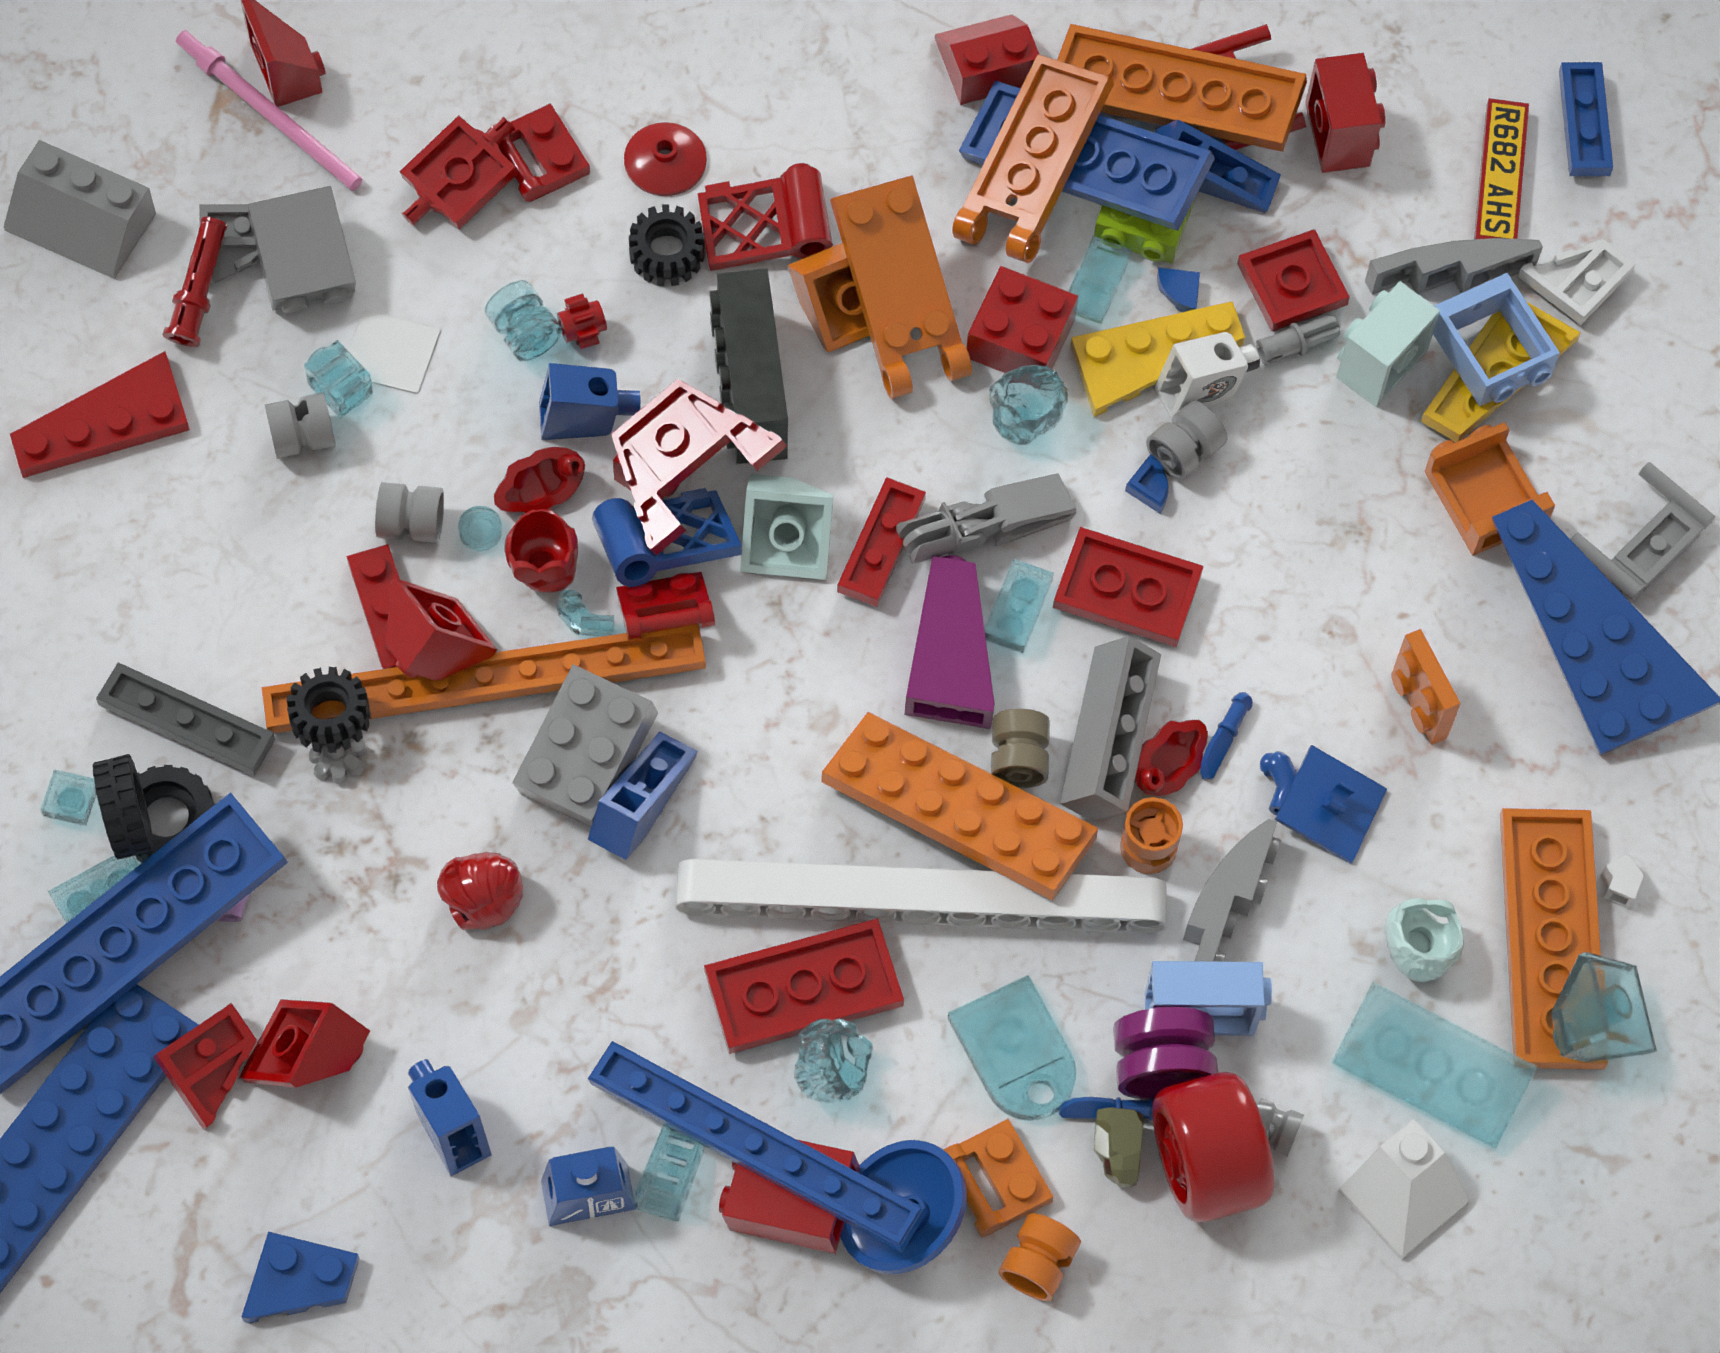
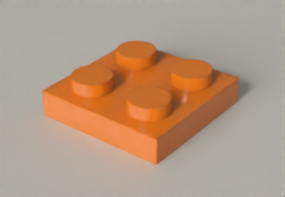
[1391,629,1461,745]

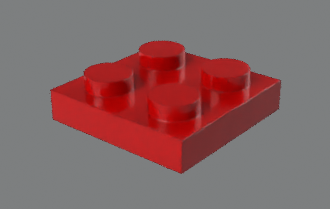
[1237,229,1350,332]

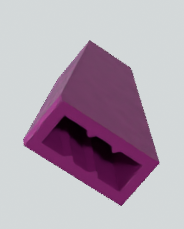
[904,555,995,729]

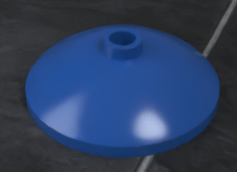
[840,1140,967,1274]

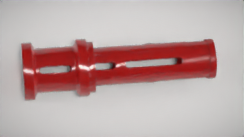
[162,217,228,347]

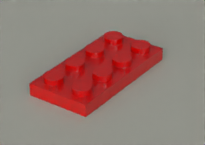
[704,918,904,1054]

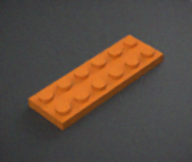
[1057,24,1307,152]
[821,712,1098,901]
[1500,808,1608,1070]

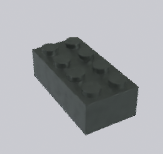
[709,268,788,464]

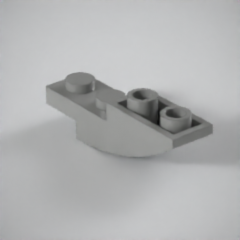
[1183,819,1281,962]

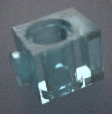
[304,340,373,419]

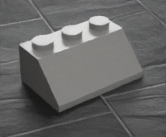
[4,140,156,279]

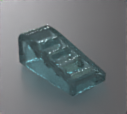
[635,1124,705,1221]

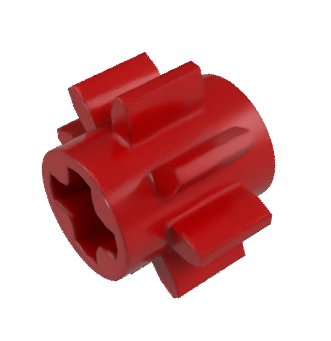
[557,293,607,349]

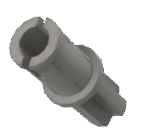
[1256,315,1341,366]

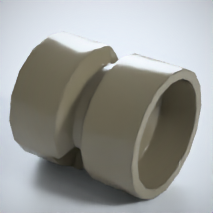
[991,708,1050,788]

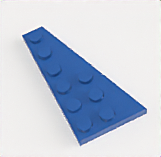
[1492,500,1720,756]

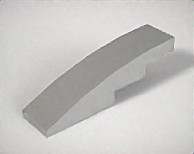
[1365,238,1543,295]

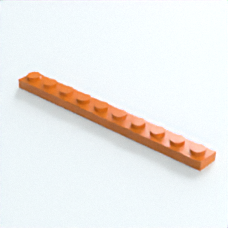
[261,624,706,733]

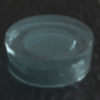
[458,506,502,551]

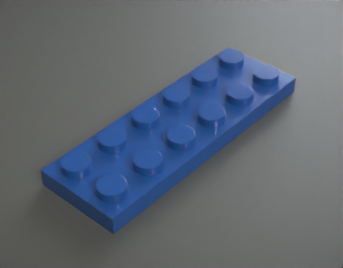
[959,80,1215,231]

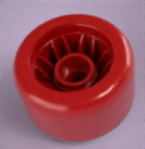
[1153,1072,1275,1223]

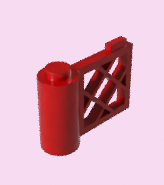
[697,163,833,271]

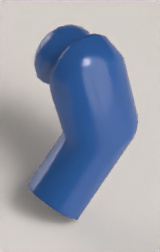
[1260,751,1297,815]

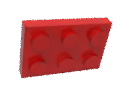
[1052,527,1204,647]

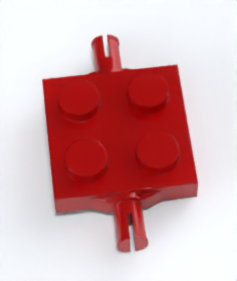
[399,115,518,230]

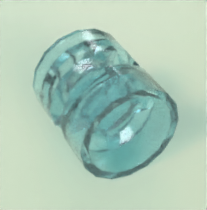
[485,280,562,361]

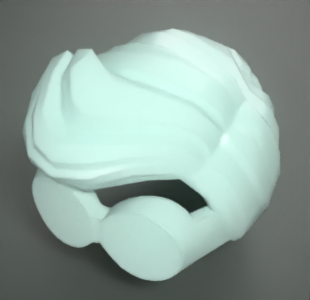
[1384,898,1464,982]

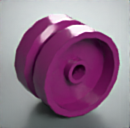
[1113,1007,1218,1100]

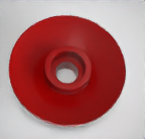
[624,122,707,196]

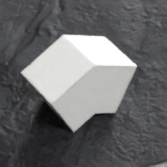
[1600,853,1644,909]

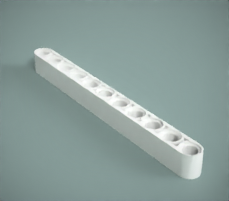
[675,859,1166,934]

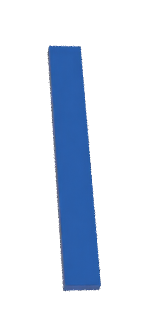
[587,1041,926,1253]

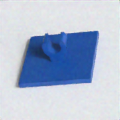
[1274,745,1387,864]

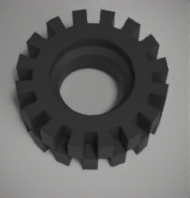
[629,204,705,287]
[286,667,371,753]

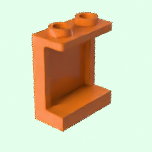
[1424,422,1555,556]

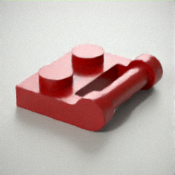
[486,103,590,202]
[616,572,715,641]

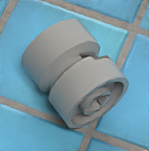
[265,392,336,459]
[1146,400,1228,481]
[375,482,444,543]

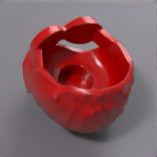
[504,509,578,593]
[437,851,524,930]

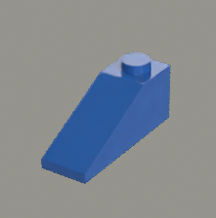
[1154,120,1281,213]
[587,731,698,860]

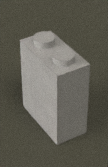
[248,186,356,313]

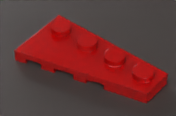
[10,351,190,478]

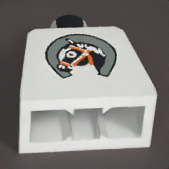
[1154,332,1260,419]

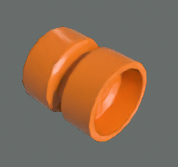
[1120,797,1183,874]
[998,1213,1081,1302]

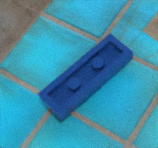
[1559,62,1613,176]

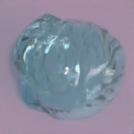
[989,365,1068,445]
[794,1018,873,1104]

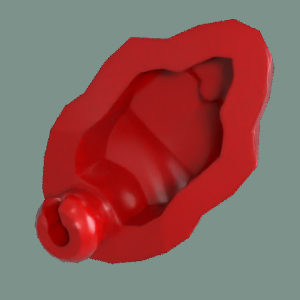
[494,447,585,513]
[1134,720,1208,796]

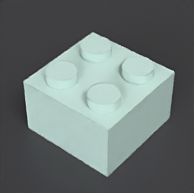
[1336,281,1440,407]

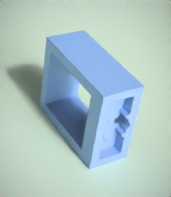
[1433,273,1560,407]
[1144,961,1272,1036]

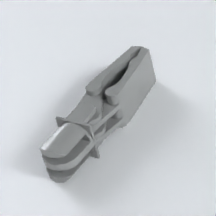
[896,473,1076,564]

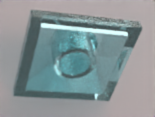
[1551,952,1657,1062]

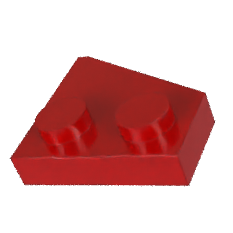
[153,1003,257,1129]

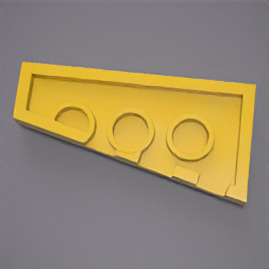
[1070,301,1245,417]
[1421,301,1581,442]

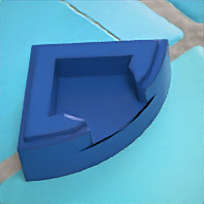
[1157,267,1200,312]
[1125,454,1168,514]

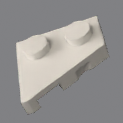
[1518,239,1635,325]

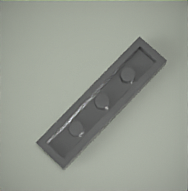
[96,662,276,776]

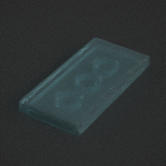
[1331,982,1537,1149]

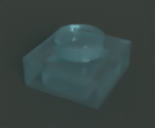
[40,769,97,826]

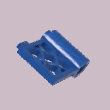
[592,488,742,587]

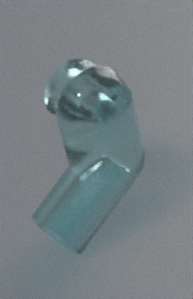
[556,590,615,636]

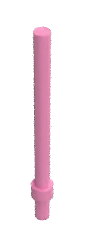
[176,30,362,191]

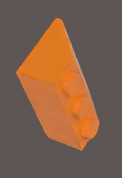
[787,243,870,352]

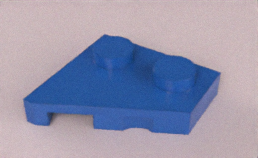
[241,1231,360,1323]

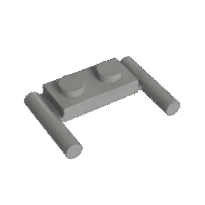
[1570,462,1716,601]

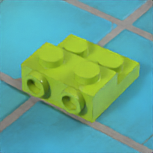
[1093,195,1197,264]

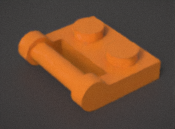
[943,1118,1054,1237]

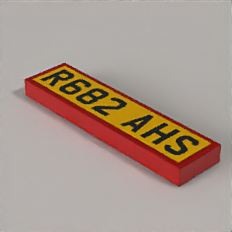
[1474,98,1529,239]

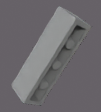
[1060,636,1161,822]

